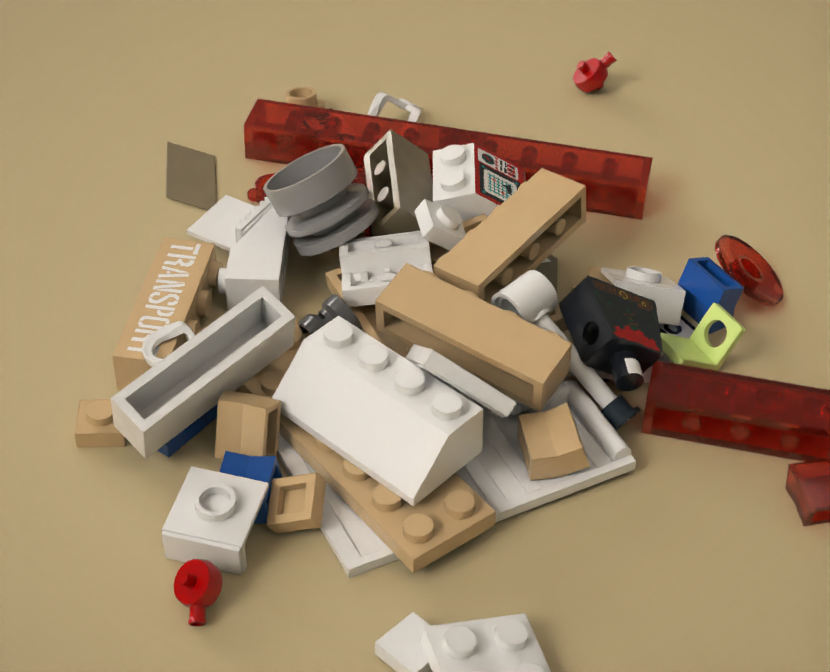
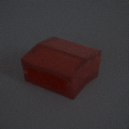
[785,458,830,526]

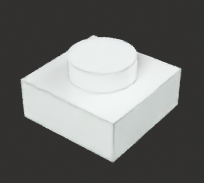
[414,199,466,251]

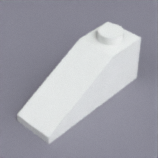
[218,207,292,311]

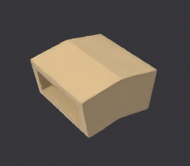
[214,390,281,459]
[517,403,590,481]

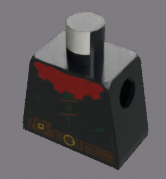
[559,275,663,391]

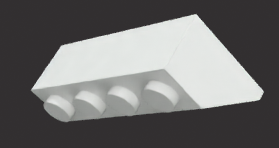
[272,316,483,506]

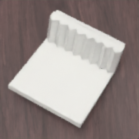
[186,195,273,252]
[601,266,686,326]
[161,466,269,575]

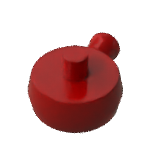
[573,52,617,93]
[174,559,223,627]

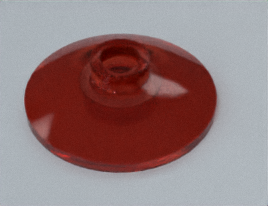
[715,235,783,306]

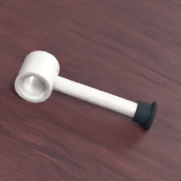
[491,270,641,431]

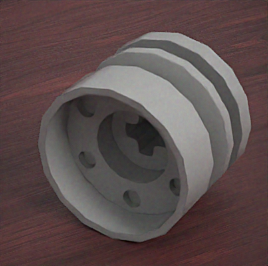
[263,144,379,256]

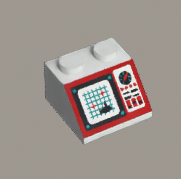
[433,143,526,221]

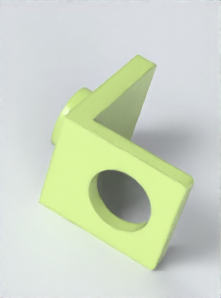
[660,303,746,374]

